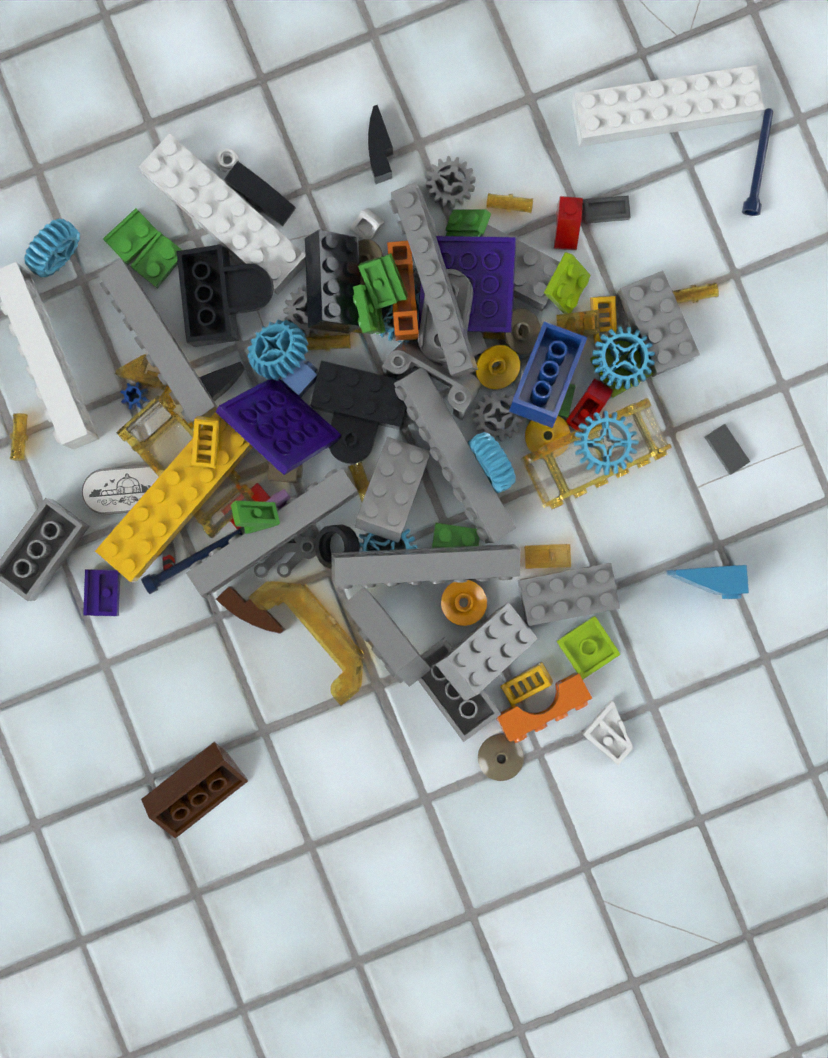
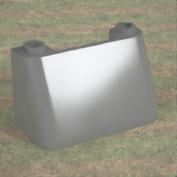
[382,339,481,420]

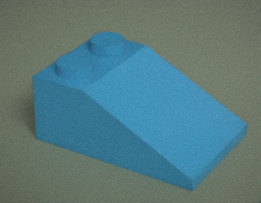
[667,565,749,599]

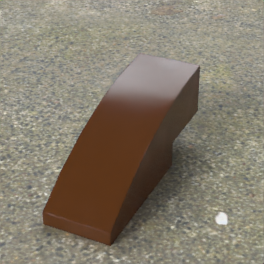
[216,586,286,634]

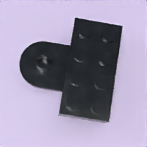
[176,244,274,347]
[310,360,407,464]

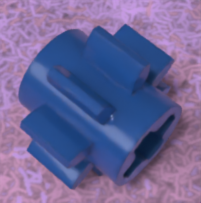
[120,382,150,411]

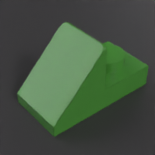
[231,501,280,534]

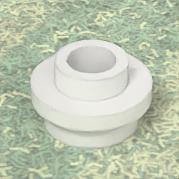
[216,149,239,172]

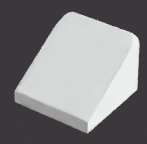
[350,208,385,240]

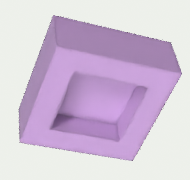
[266,489,291,509]

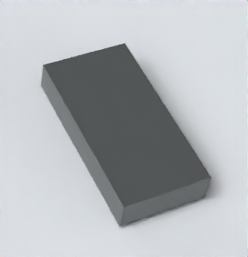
[583,195,631,224]
[704,424,750,475]

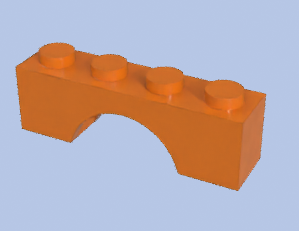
[387,241,419,341]
[496,672,592,743]

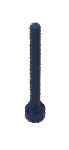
[742,108,773,216]
[141,530,243,594]

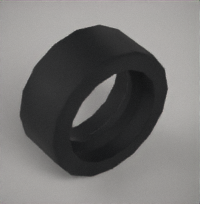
[315,524,360,569]

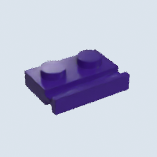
[83,569,120,616]

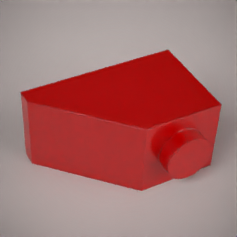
[554,196,583,250]
[565,378,614,432]

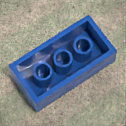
[509,321,587,428]

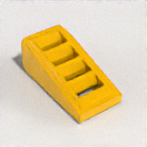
[590,296,617,344]
[191,416,221,468]
[500,662,553,706]

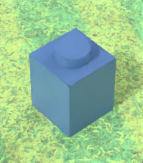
[282,361,318,398]

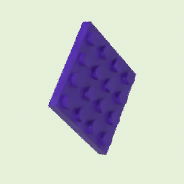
[418,236,516,333]
[216,378,341,475]

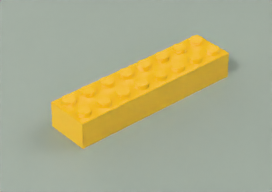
[95,412,253,582]

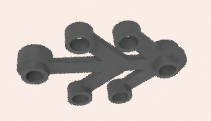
[254,534,316,578]

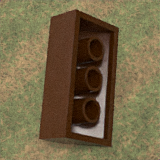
[141,741,248,838]

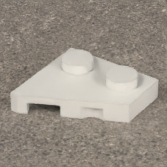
[582,700,633,765]

